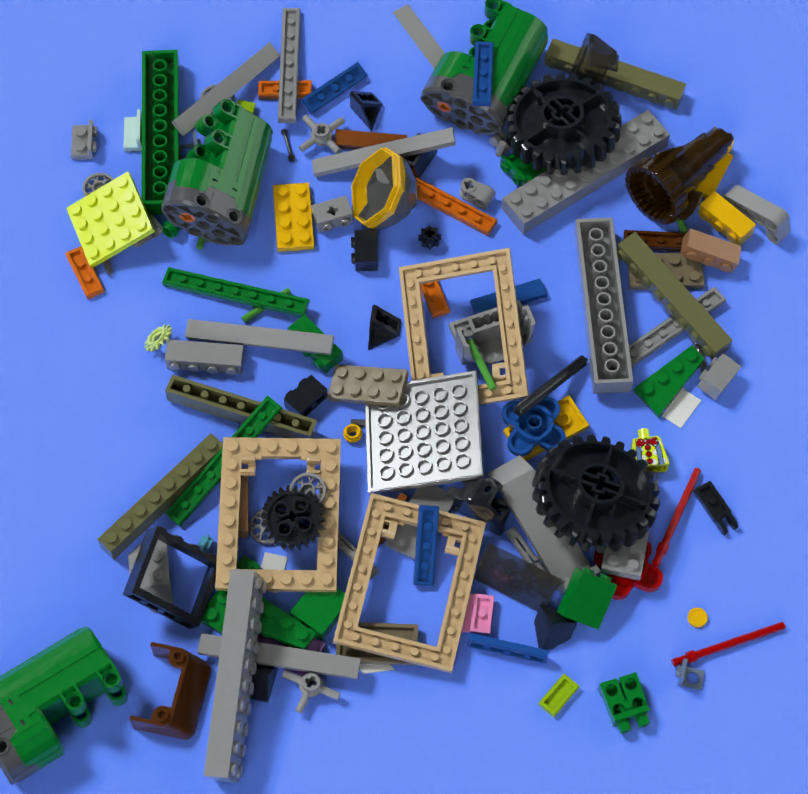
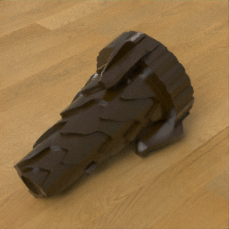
[625,126,734,225]

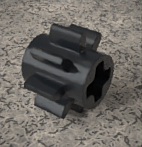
[418,225,441,250]

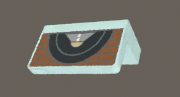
[123,109,142,152]

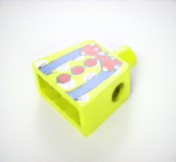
[631,428,669,472]

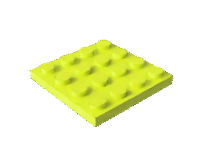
[66,171,156,268]

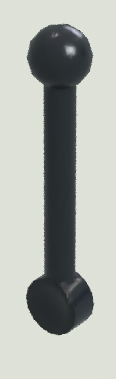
[281,129,295,162]

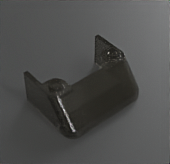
[568,32,619,86]

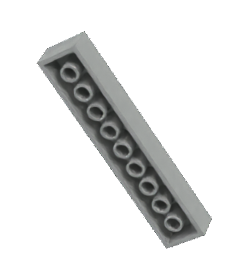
[501,110,670,235]
[574,217,633,394]
[204,569,267,783]

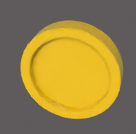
[687,608,708,628]

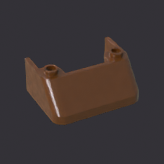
[129,642,211,740]

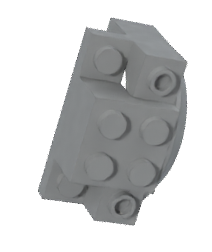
[448,300,536,365]

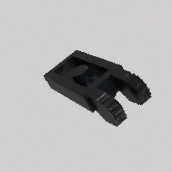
[693,481,738,535]

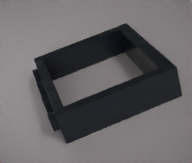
[122,526,217,629]

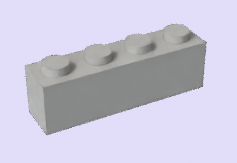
[165,340,244,375]

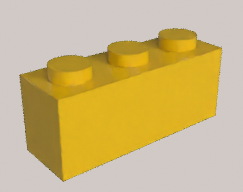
[697,191,756,246]

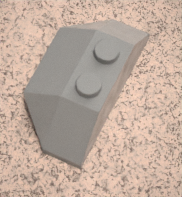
[128,540,173,613]

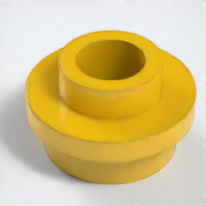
[343,424,362,443]

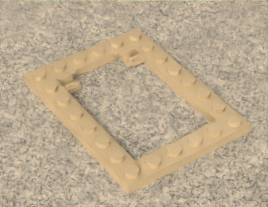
[399,248,529,405]
[215,437,341,592]
[333,493,486,673]

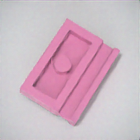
[461,593,494,636]

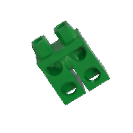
[597,672,650,734]

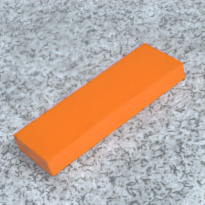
[258,80,312,99]
[65,246,104,300]
[421,281,450,319]

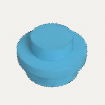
[197,534,213,553]

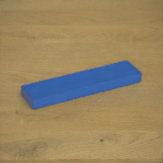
[472,41,493,107]
[301,62,368,114]
[470,278,547,314]
[413,505,439,586]
[467,633,549,664]

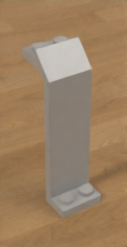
[487,455,601,595]

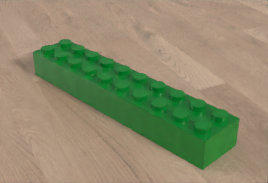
[141,49,180,215]

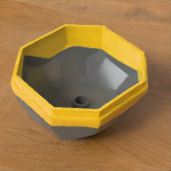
[351,147,418,229]

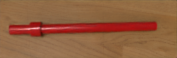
[652,468,701,567]
[671,621,786,667]

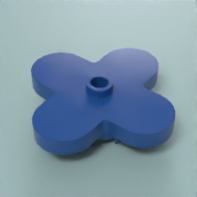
[502,396,566,457]

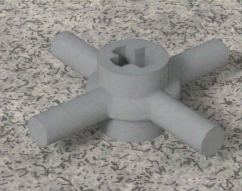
[298,114,345,154]
[282,670,341,714]

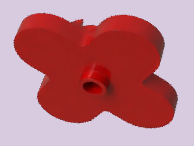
[593,541,663,600]

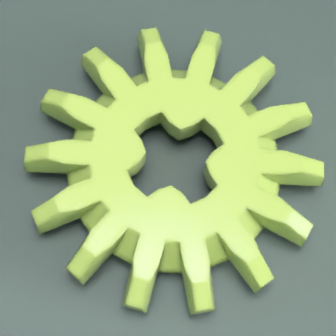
[144,324,172,352]

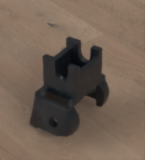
[446,477,511,536]

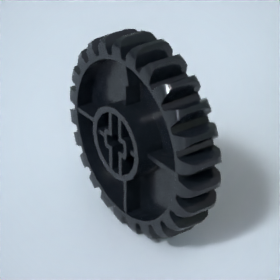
[504,73,622,175]
[532,434,660,553]

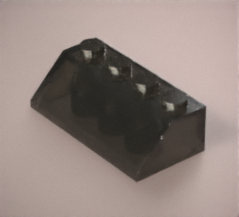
[474,543,563,612]

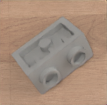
[71,120,98,160]

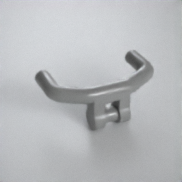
[489,129,511,157]

